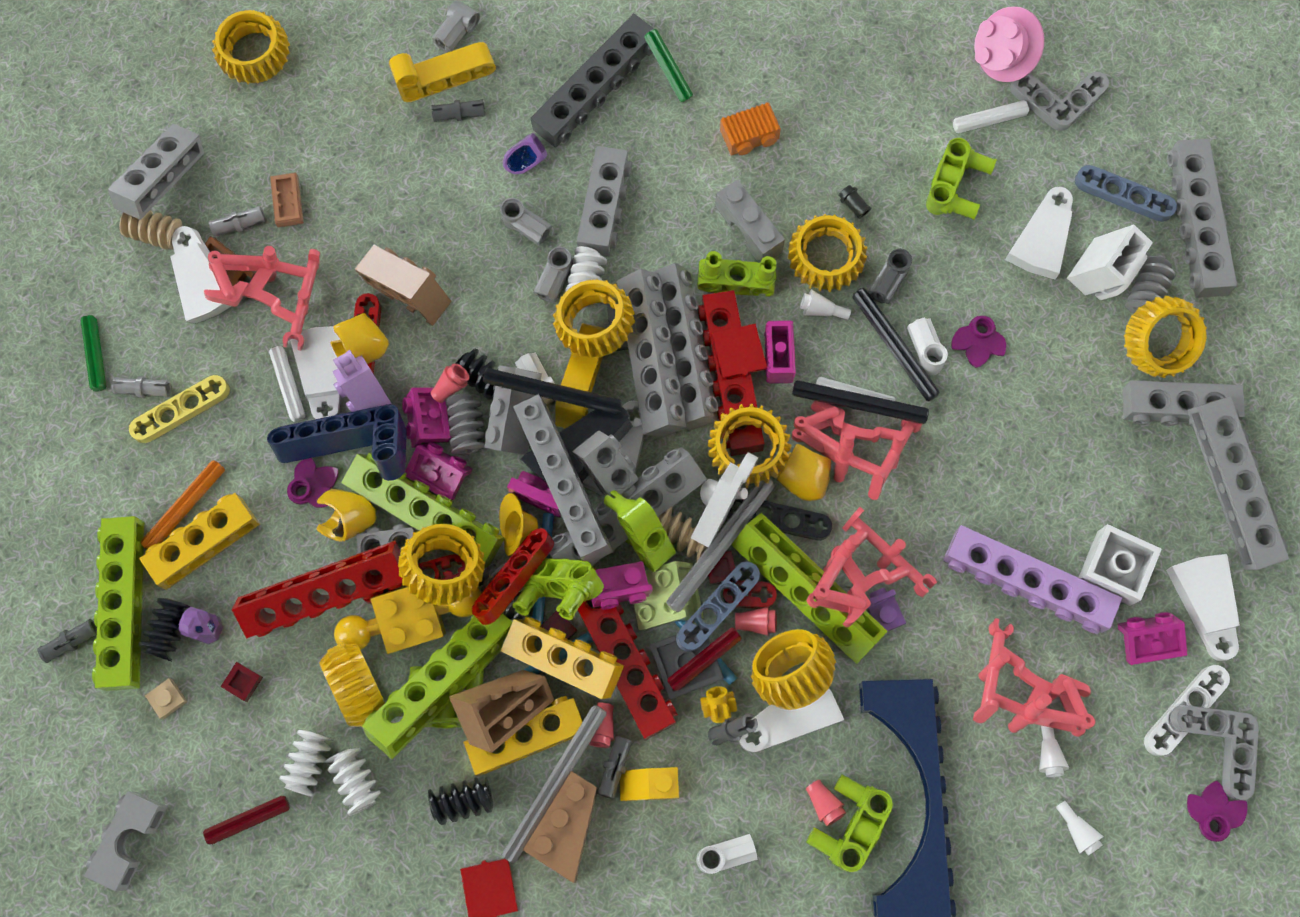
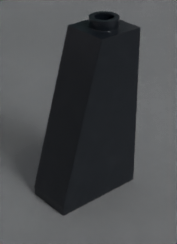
[520,406,633,484]

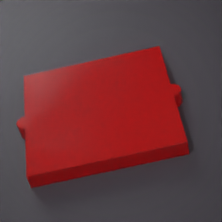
[711,323,767,379]
[460,859,518,917]

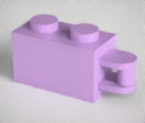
[332,350,392,412]

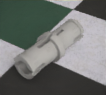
[209,206,266,237]
[111,376,171,398]

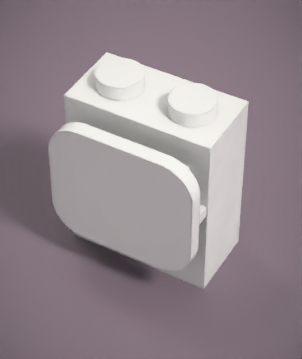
[1067,224,1153,300]

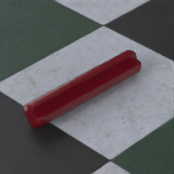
[667,627,742,691]
[203,796,290,845]

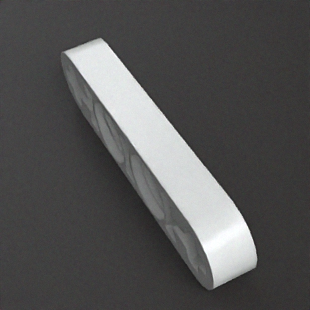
[1144,665,1230,756]

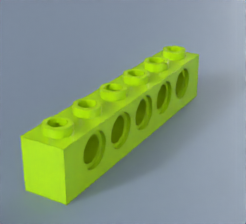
[341,452,505,568]
[731,513,888,664]
[92,516,145,691]
[362,614,512,759]

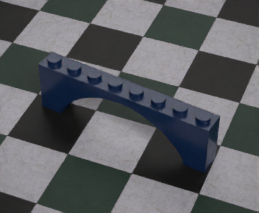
[859,679,956,917]

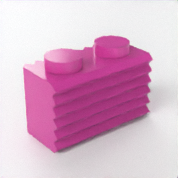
[764,320,796,384]

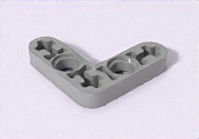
[1010,72,1109,131]
[1170,705,1259,800]

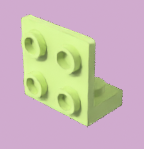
[634,561,704,630]

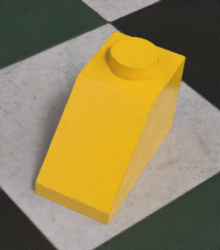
[620,767,679,801]

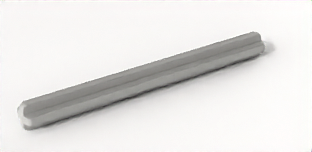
[666,479,775,612]
[503,705,607,863]

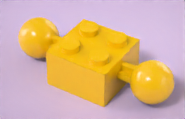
[334,586,481,654]

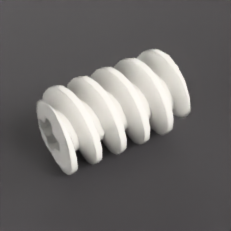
[566,246,607,304]
[279,730,334,796]
[325,748,381,816]

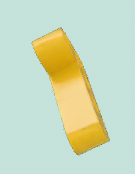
[389,42,496,102]
[555,323,606,428]

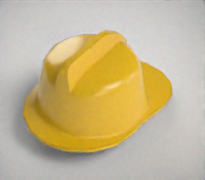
[499,493,538,556]

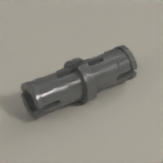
[431,99,485,122]
[37,619,97,663]
[708,713,758,746]
[597,736,633,799]

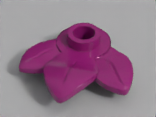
[951,316,1006,368]
[287,458,339,508]
[1187,781,1248,842]

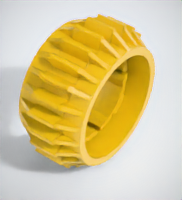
[212,10,290,84]
[788,214,867,292]
[553,279,635,358]
[1124,295,1207,378]
[708,404,791,488]
[398,524,485,606]
[751,629,836,710]
[319,643,385,727]

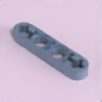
[1075,165,1177,222]
[676,562,760,652]

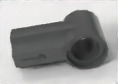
[868,248,912,304]

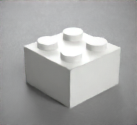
[1078,524,1162,606]

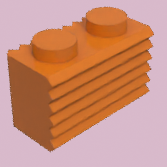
[720,102,781,156]

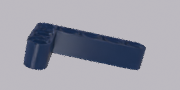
[267,404,407,481]

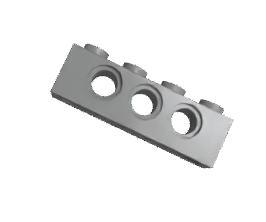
[108,124,204,220]
[577,146,632,256]
[1123,380,1245,428]

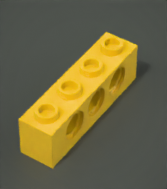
[139,492,260,590]
[501,616,624,699]
[463,696,583,776]

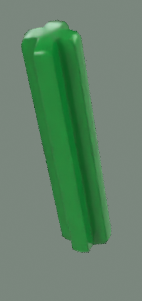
[644,29,693,102]
[80,315,107,392]

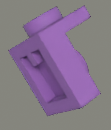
[867,588,906,631]

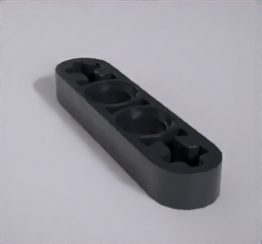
[727,499,832,541]

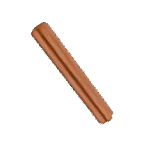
[140,460,225,549]

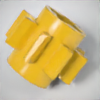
[700,686,737,723]

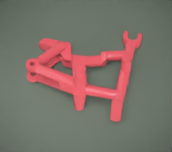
[204,246,320,351]
[792,401,922,500]
[807,507,937,627]
[973,618,1095,737]

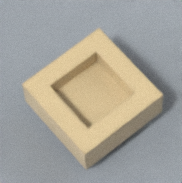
[145,678,187,720]

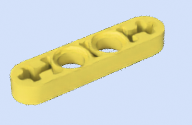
[129,375,230,443]

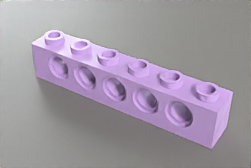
[943,525,1122,634]

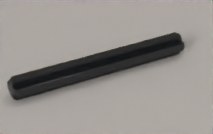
[852,288,940,401]
[483,368,622,415]
[792,380,929,424]

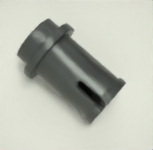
[838,185,871,219]

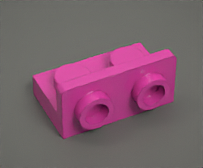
[402,387,451,448]
[405,442,473,501]
[507,471,561,518]
[592,561,653,609]
[1117,612,1187,665]

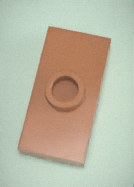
[270,172,304,227]

